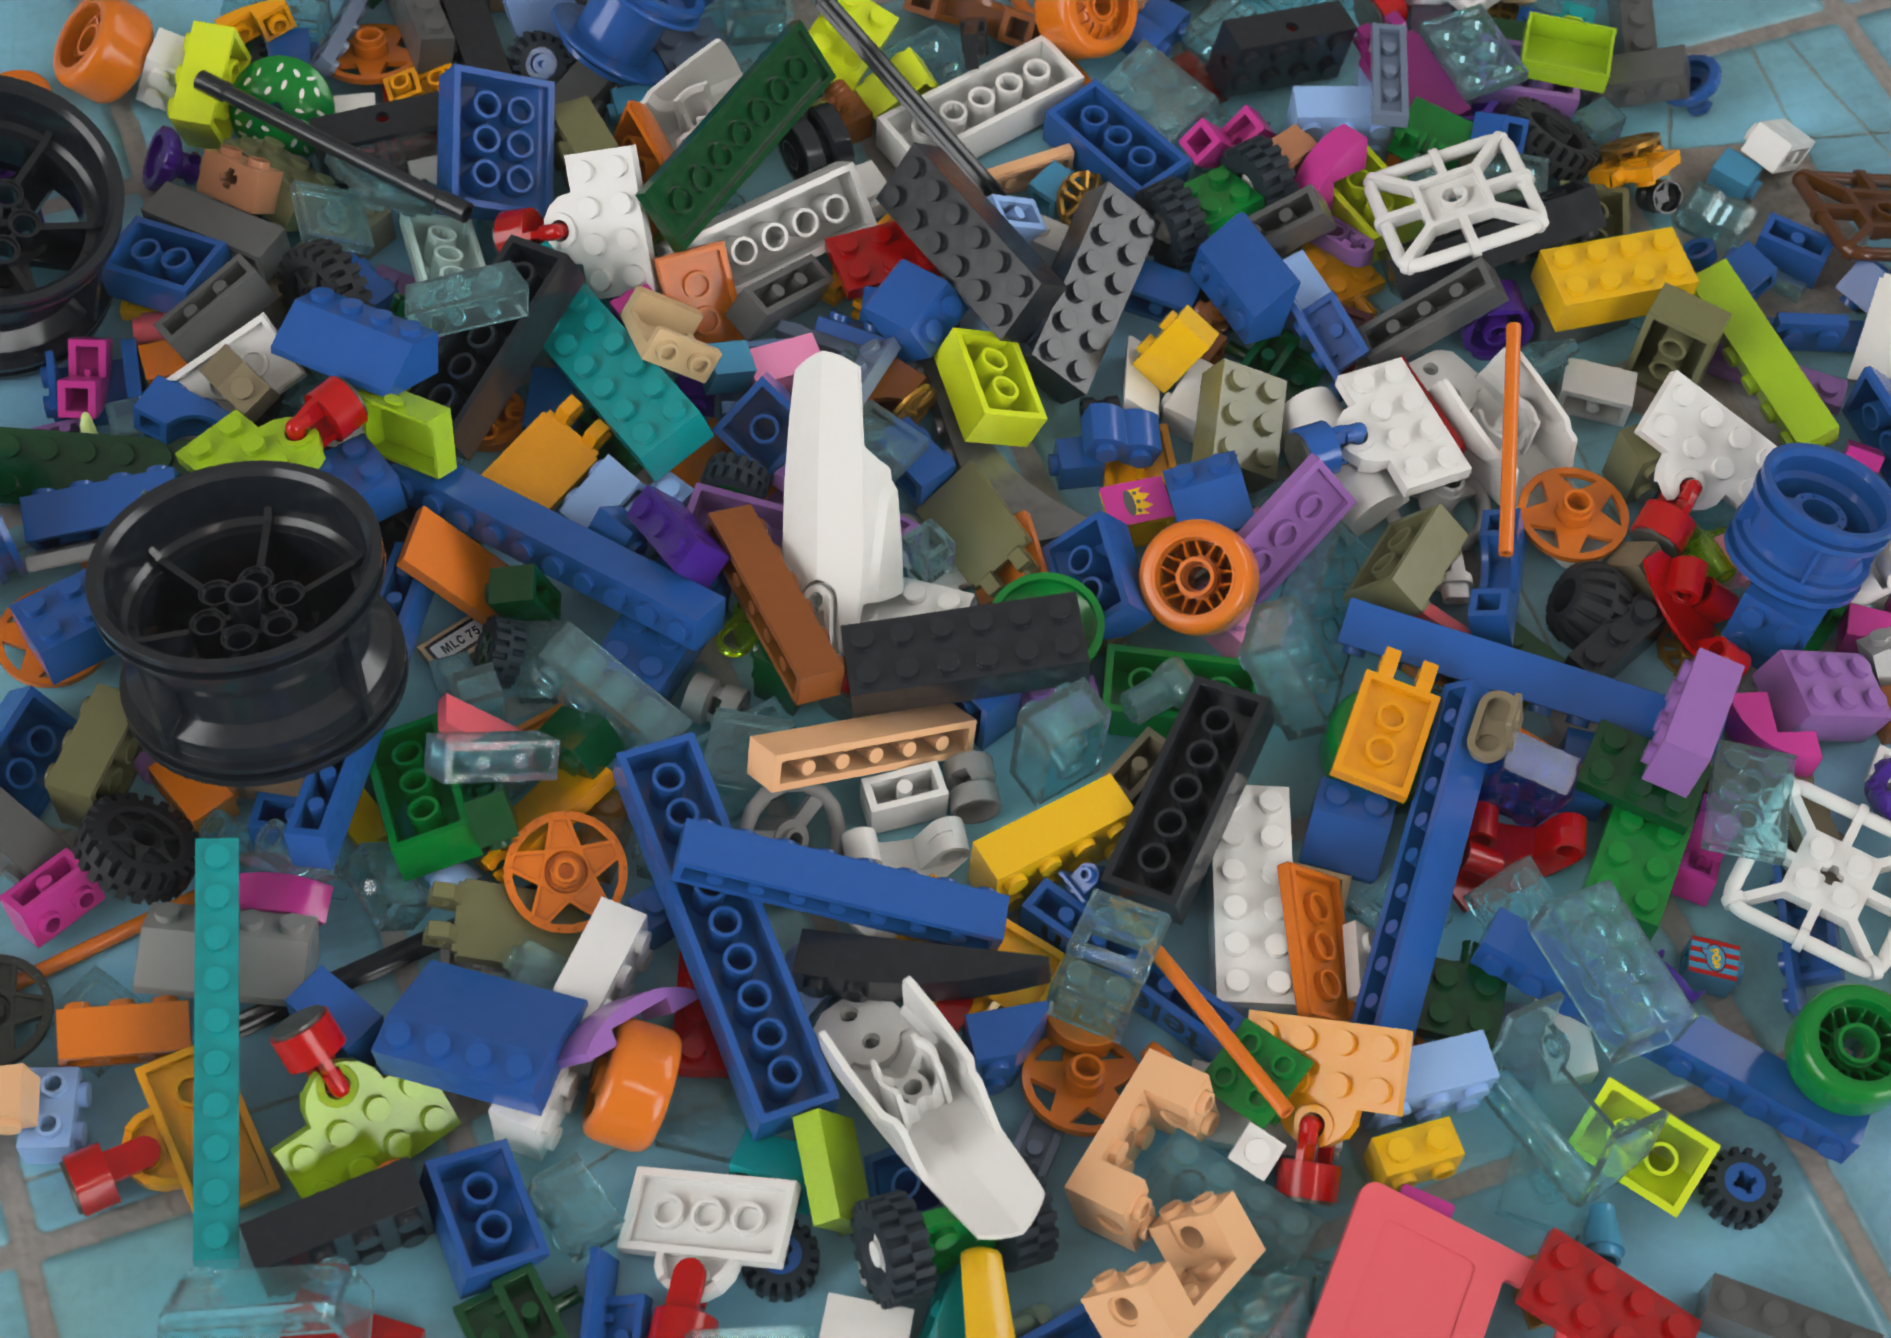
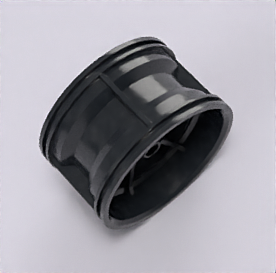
[0,75,125,380]
[85,460,409,787]

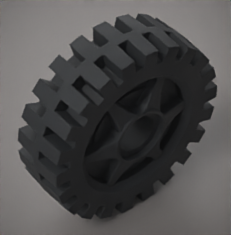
[1506,97,1600,181]
[277,238,374,314]
[73,792,201,905]

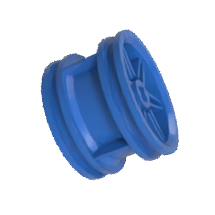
[1724,442,1891,610]

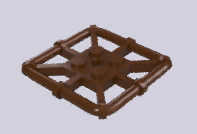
[1792,169,1891,262]

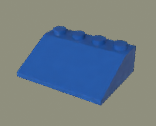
[436,63,555,220]
[371,959,588,1117]

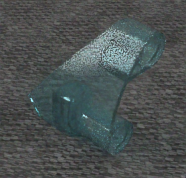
[199,809,351,901]

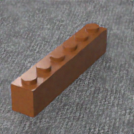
[706,504,847,706]

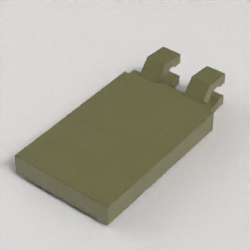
[916,460,1041,598]
[422,878,585,977]

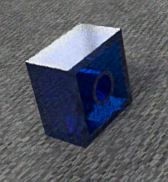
[1478,732,1581,827]

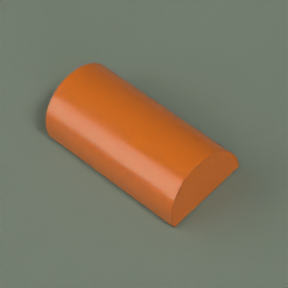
[613,100,674,244]

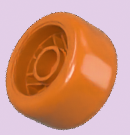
[53,0,154,104]
[1034,0,1138,60]
[1138,519,1260,637]
[582,1017,682,1152]

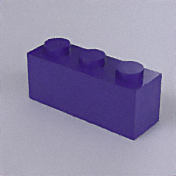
[626,484,731,588]

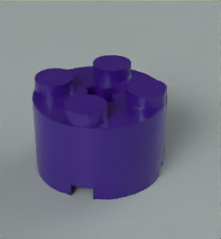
[1458,279,1534,361]

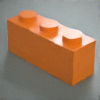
[55,995,191,1068]

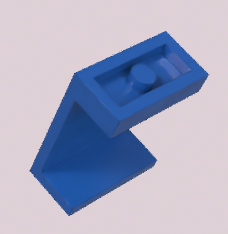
[40,338,146,426]

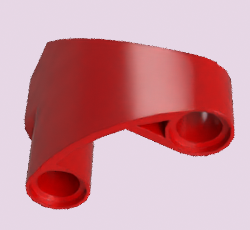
[1642,550,1751,678]
[1452,801,1588,913]

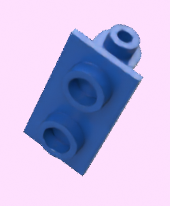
[1058,863,1111,906]

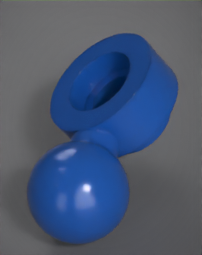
[1682,238,1718,271]

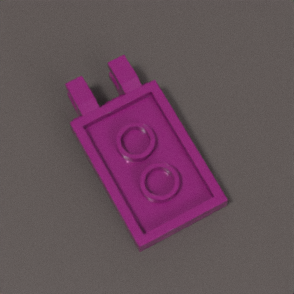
[1352,10,1471,117]

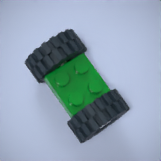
[1132,135,1299,270]
[850,1155,1059,1310]

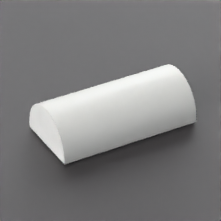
[1280,386,1410,543]

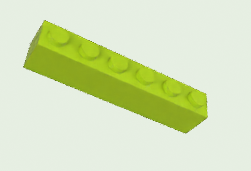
[1694,258,1840,447]

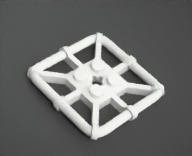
[1363,131,1549,276]
[1721,775,1891,982]

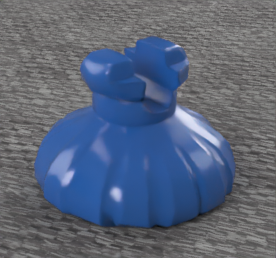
[1665,54,1722,117]

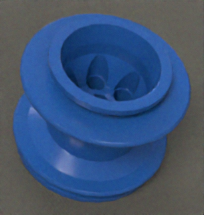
[551,0,705,86]

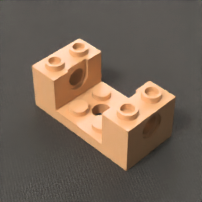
[1064,1048,1220,1253]
[1080,1190,1266,1338]

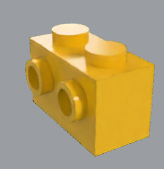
[1132,304,1219,394]
[1363,1116,1465,1192]

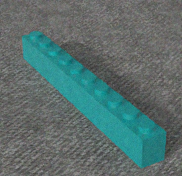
[193,838,240,1271]

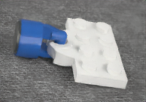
[1285,357,1472,498]

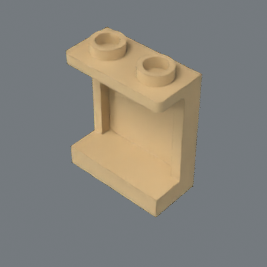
[620,285,722,384]

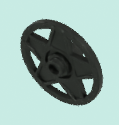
[0,954,54,1066]

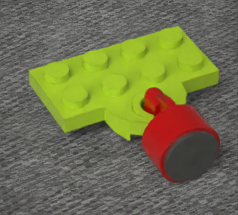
[175,376,368,472]
[270,1005,462,1200]

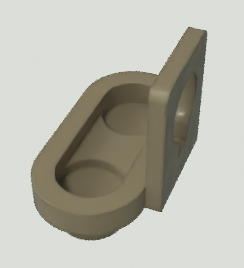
[1467,690,1524,763]

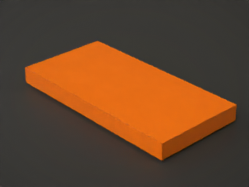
[1277,861,1356,1022]

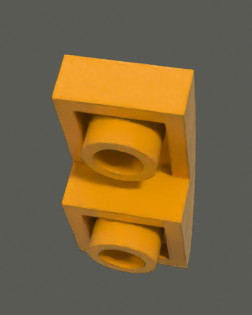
[214,0,297,44]
[382,62,452,102]

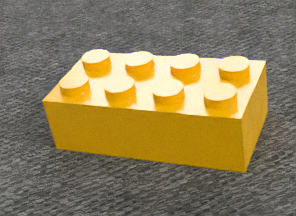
[1530,227,1699,332]
[968,773,1134,913]

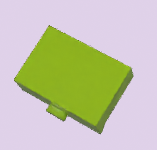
[1517,11,1617,94]
[357,389,457,480]
[792,1108,869,1237]

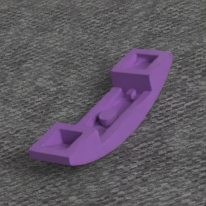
[557,987,699,1069]

